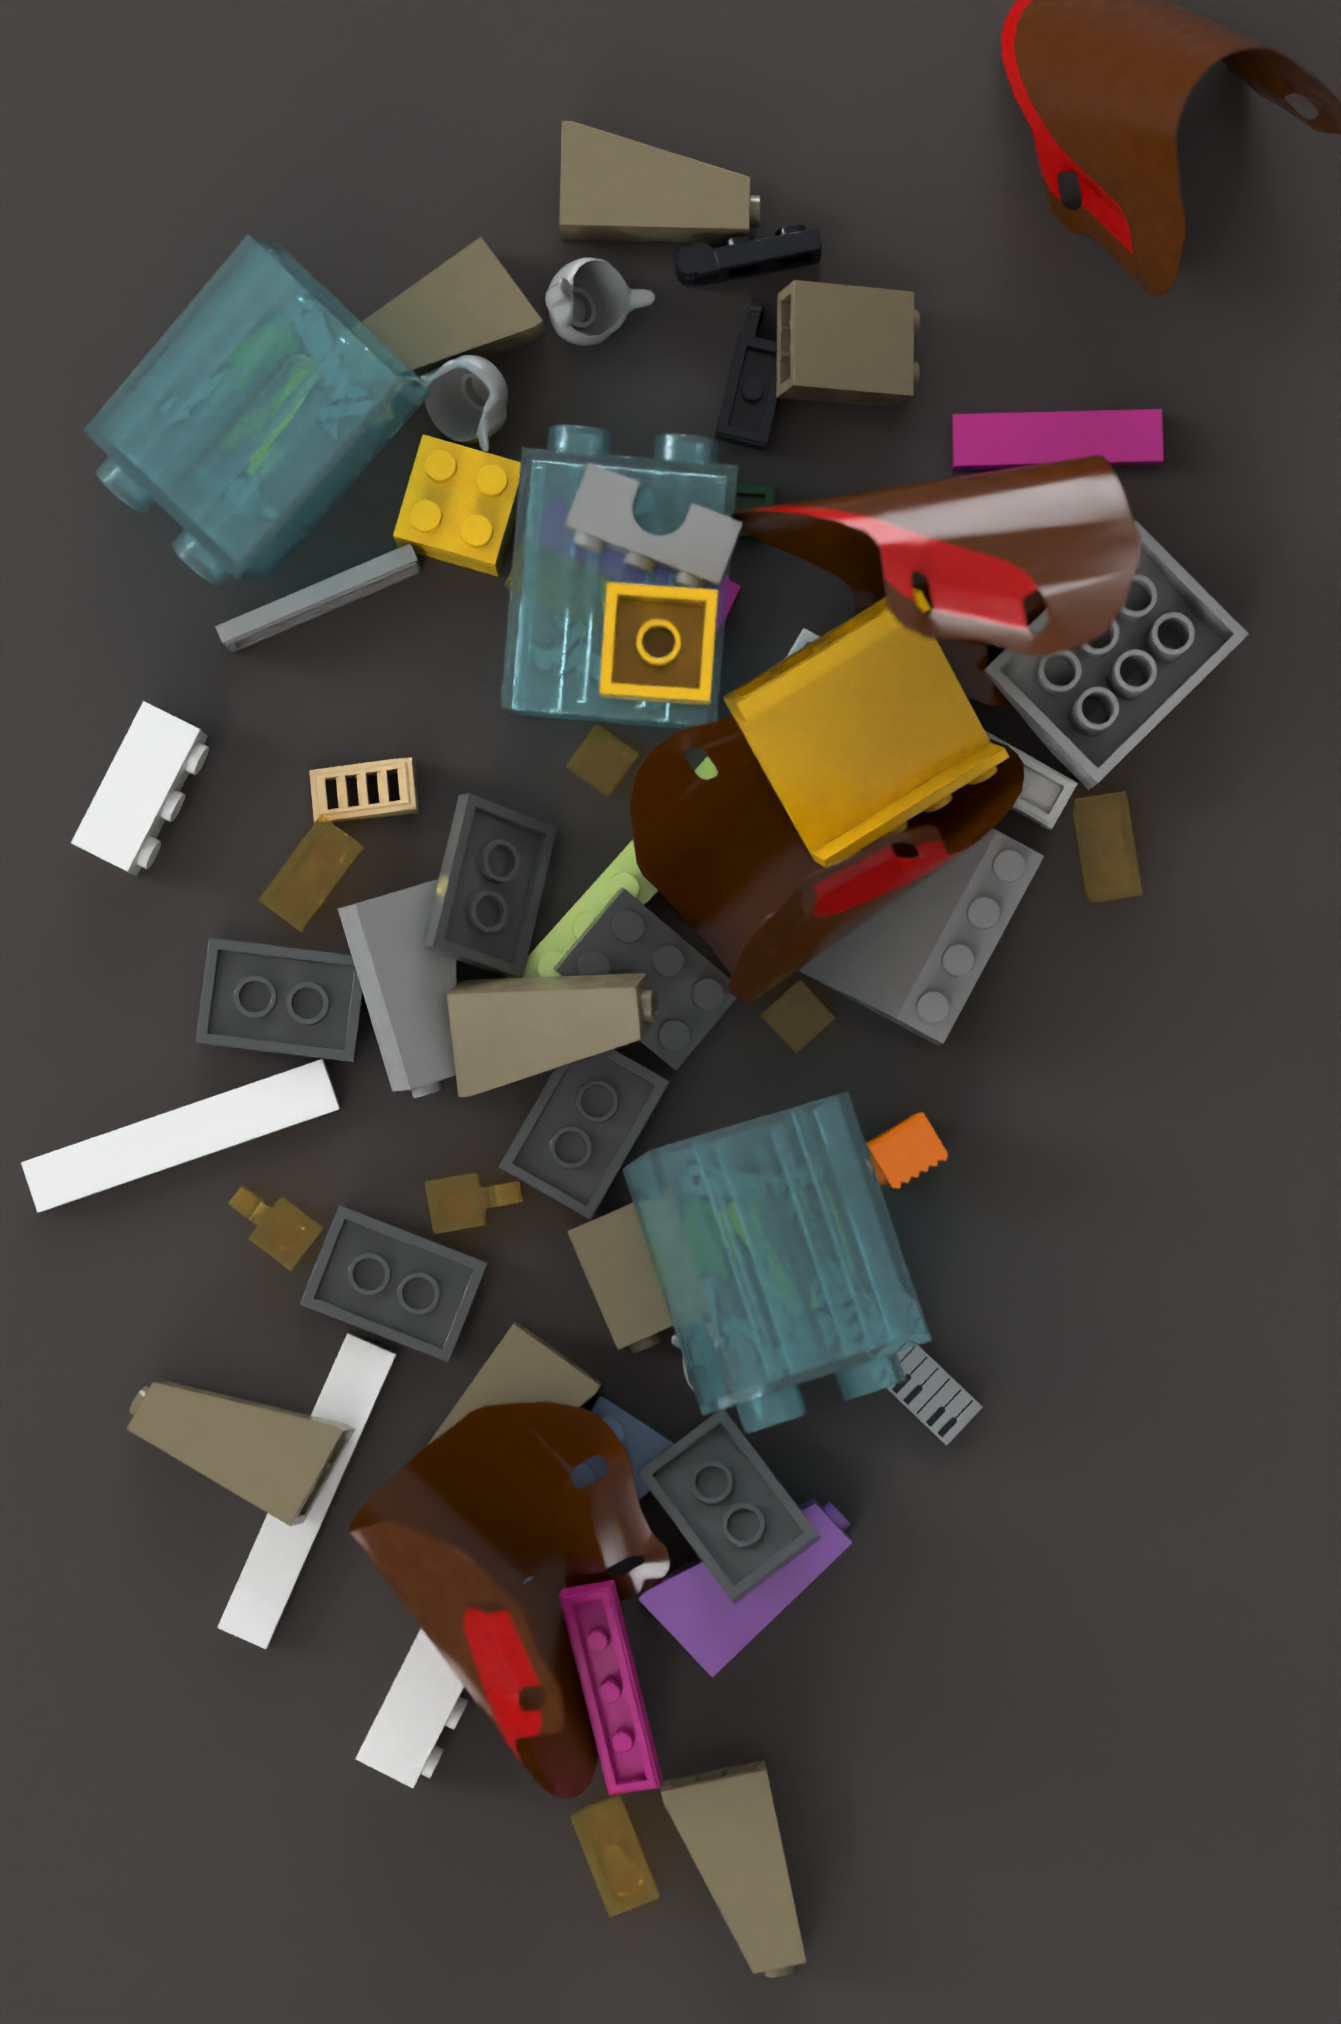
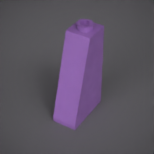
[638,1498,853,1678]

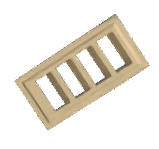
[309,757,420,823]

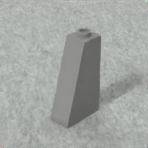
[338,879,457,1098]

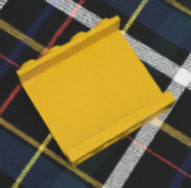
[723,588,1009,868]

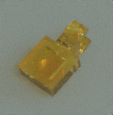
[424,1172,523,1234]
[228,1185,325,1271]

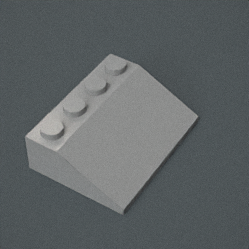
[984,521,1249,790]
[799,829,1044,1046]

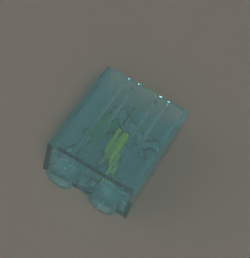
[83,234,433,586]
[501,425,738,729]
[622,1091,932,1434]

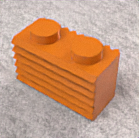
[858,1112,948,1189]

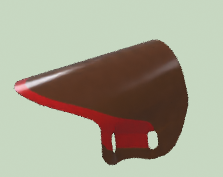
[1001,0,1341,297]
[730,455,1141,707]
[630,715,1024,1005]
[348,1401,670,1798]

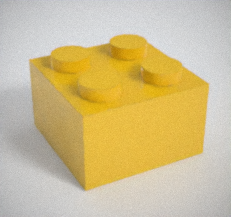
[393,434,528,577]
[600,582,718,705]

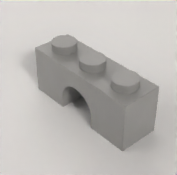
[565,463,743,590]

